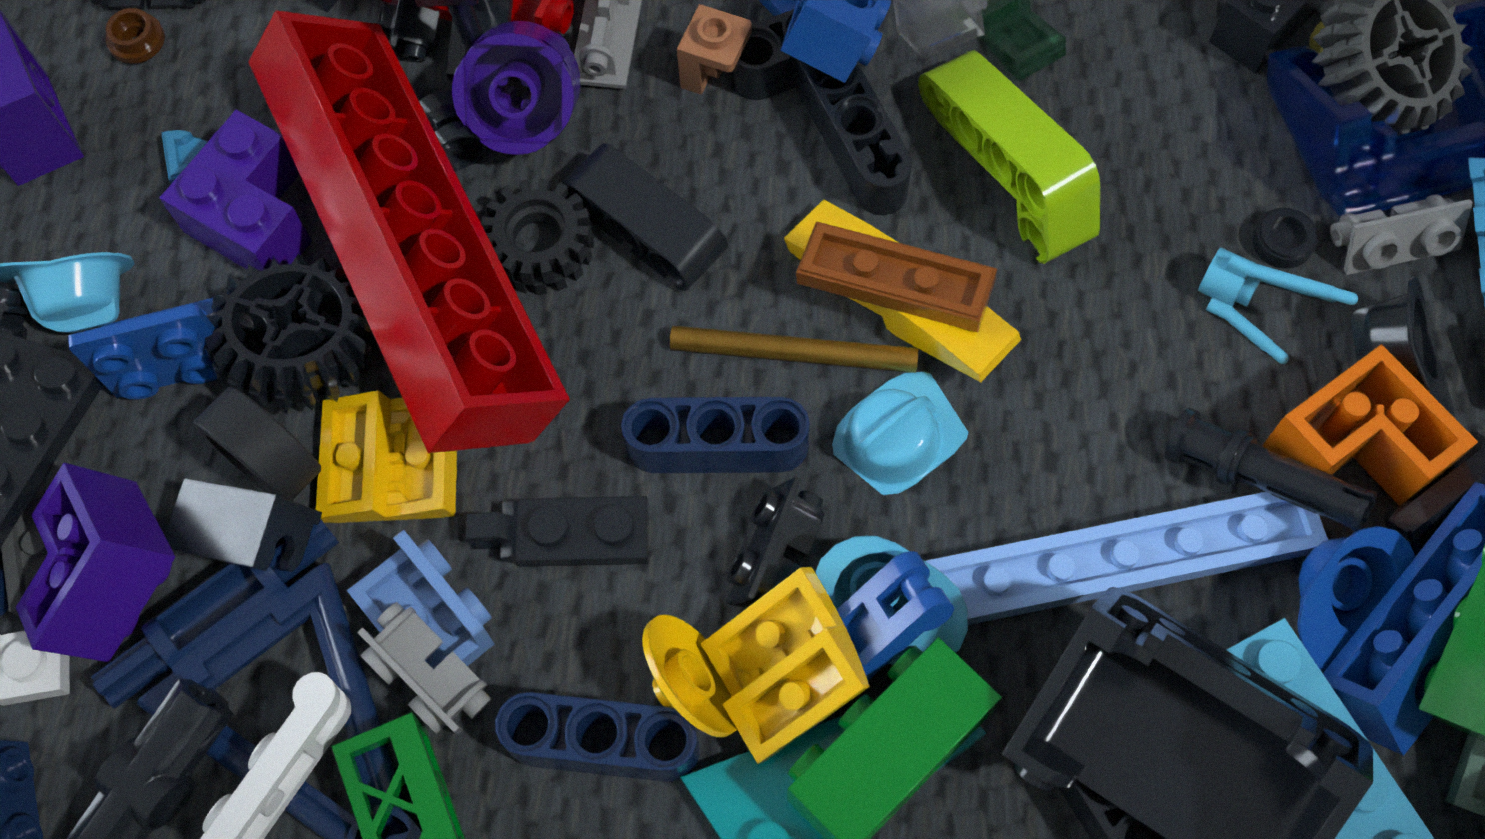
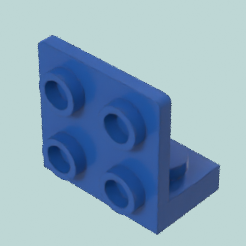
[68,298,217,399]

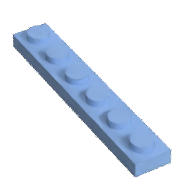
[926,492,1328,625]

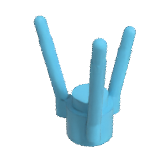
[1198,247,1358,364]

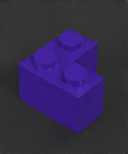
[159,109,312,271]
[16,462,176,662]

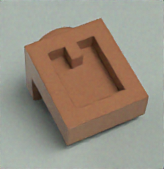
[677,4,752,95]

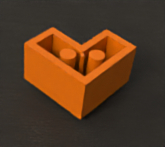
[1262,344,1478,506]

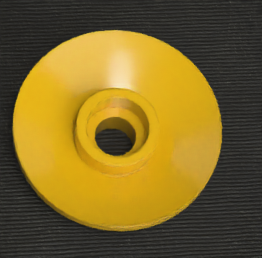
[642,615,737,738]

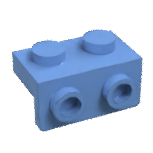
[347,530,495,669]

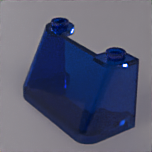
[1267,0,1485,216]

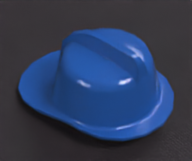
[1297,526,1415,673]

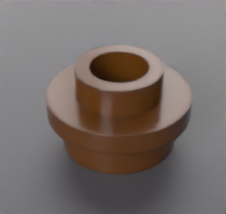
[105,8,165,64]

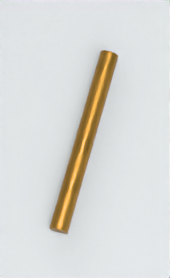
[670,326,918,373]

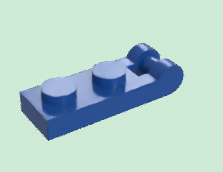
[813,551,954,729]

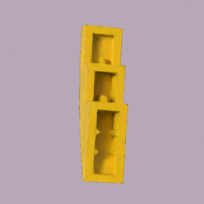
[784,200,1021,383]

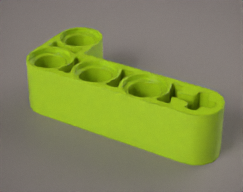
[918,50,1100,264]

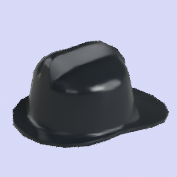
[1351,276,1455,418]

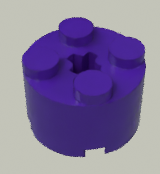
[452,21,581,155]

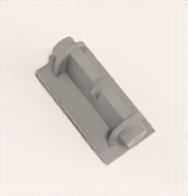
[574,0,642,89]
[1330,195,1473,275]
[357,602,492,735]

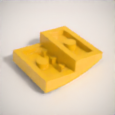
[316,390,457,523]
[701,567,869,764]

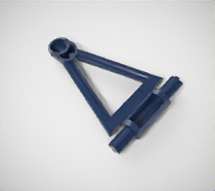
[91,519,422,839]

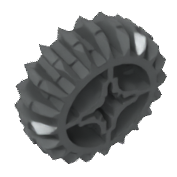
[1312,0,1473,137]

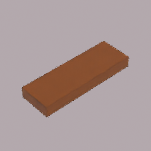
[796,221,997,332]

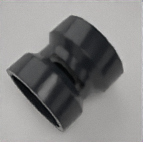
[419,90,487,172]

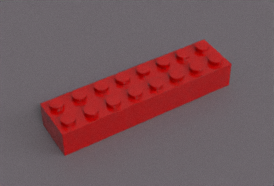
[248,10,570,453]

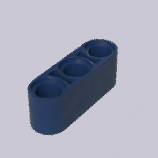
[621,397,810,473]
[495,692,700,782]

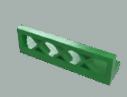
[331,712,466,839]

